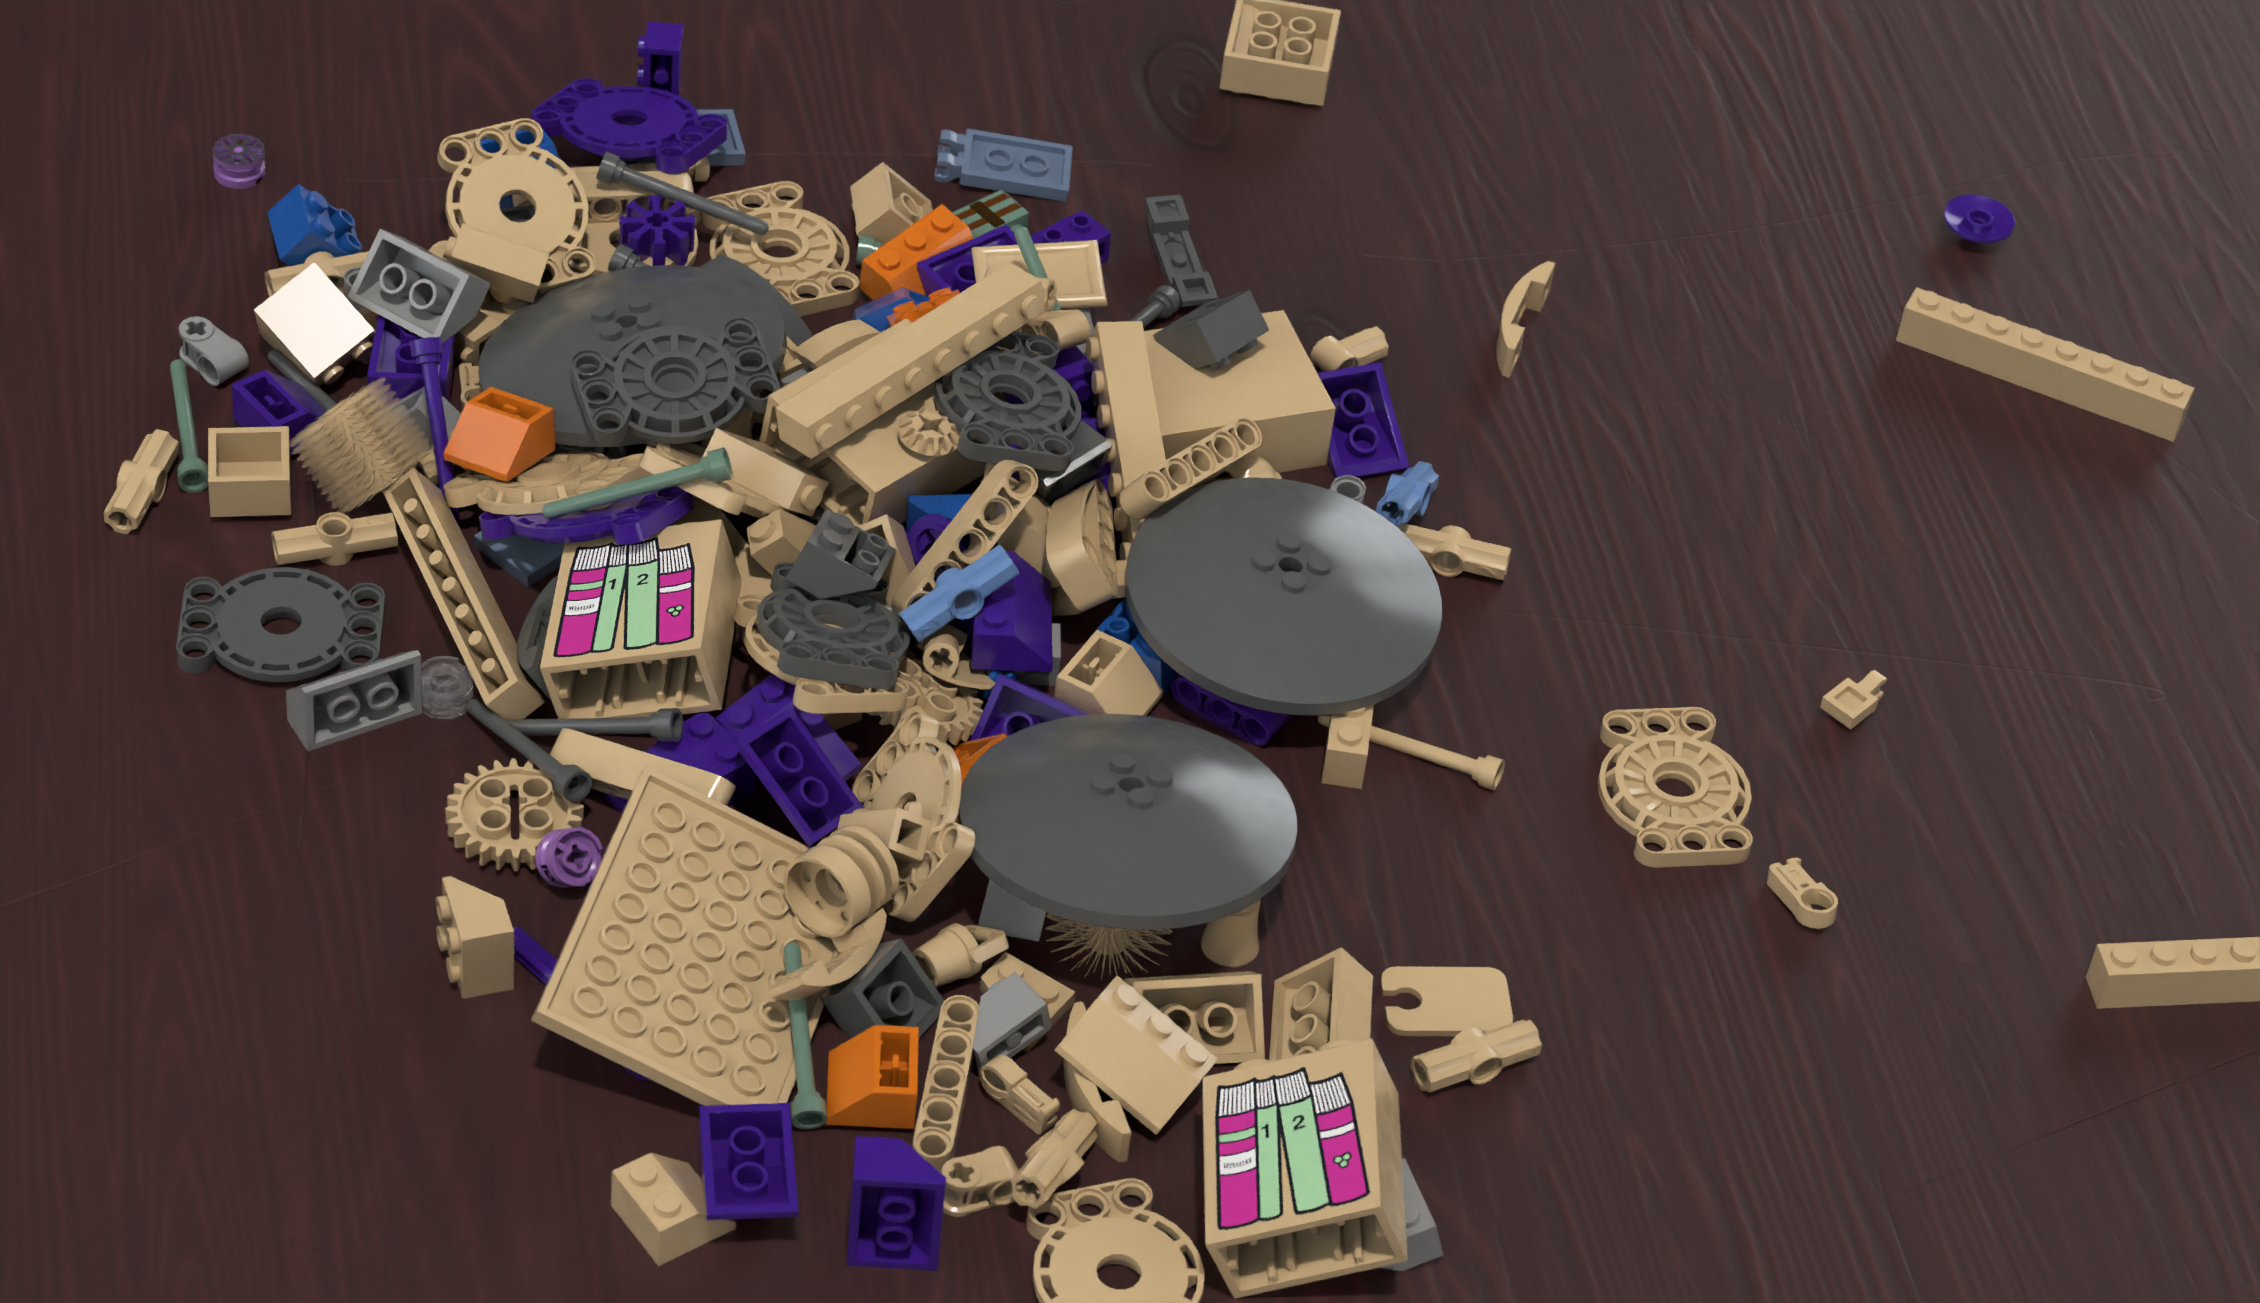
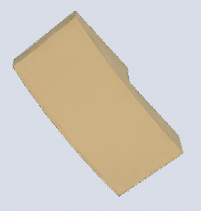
[793,319,881,370]

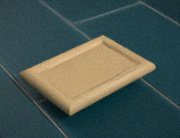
[971,240,1108,310]

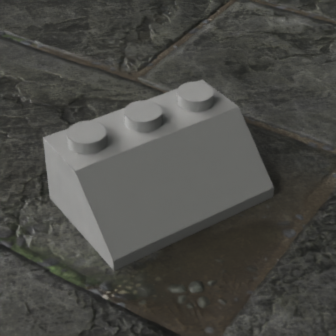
[347,229,491,344]
[286,650,422,752]

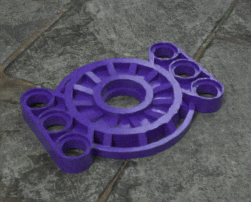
[531,78,727,174]
[479,486,694,545]

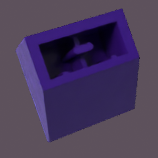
[232,370,328,456]

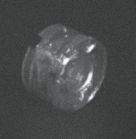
[421,656,473,719]

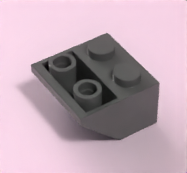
[786,509,896,599]

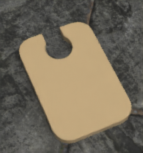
[1380,966,1513,1037]

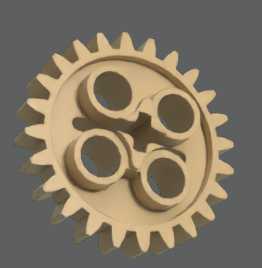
[868,650,983,745]
[446,758,583,871]

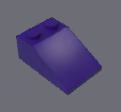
[367,314,456,411]
[1317,362,1410,479]
[716,674,863,782]
[604,711,756,814]
[698,1103,799,1220]

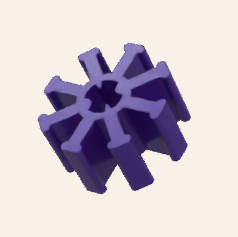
[619,196,695,266]

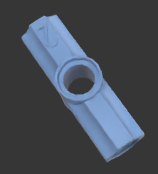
[1376,461,1439,528]
[899,544,1020,643]

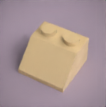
[850,162,933,246]
[611,1153,736,1266]

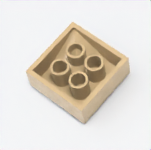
[1220,0,1341,106]

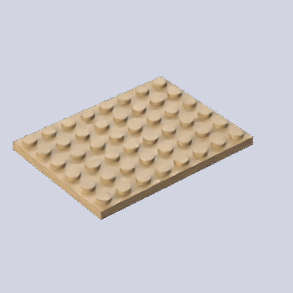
[531,765,839,1106]

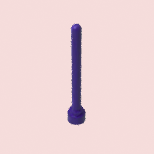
[410,337,460,524]

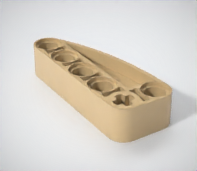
[1046,478,1118,613]

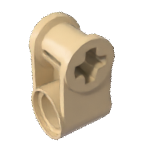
[941,1146,1019,1217]

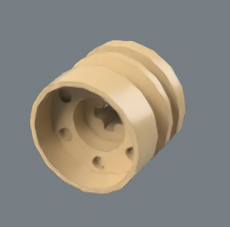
[783,825,899,938]

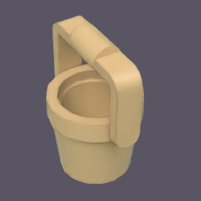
[912,923,1009,988]

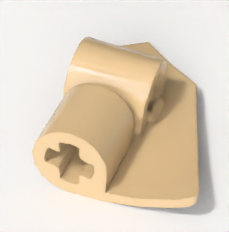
[914,623,995,689]

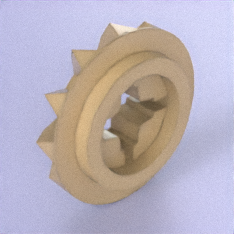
[898,407,960,456]

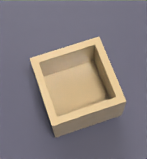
[208,426,291,517]

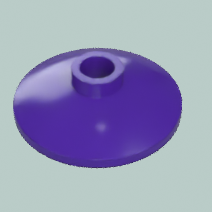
[1944,195,2015,243]

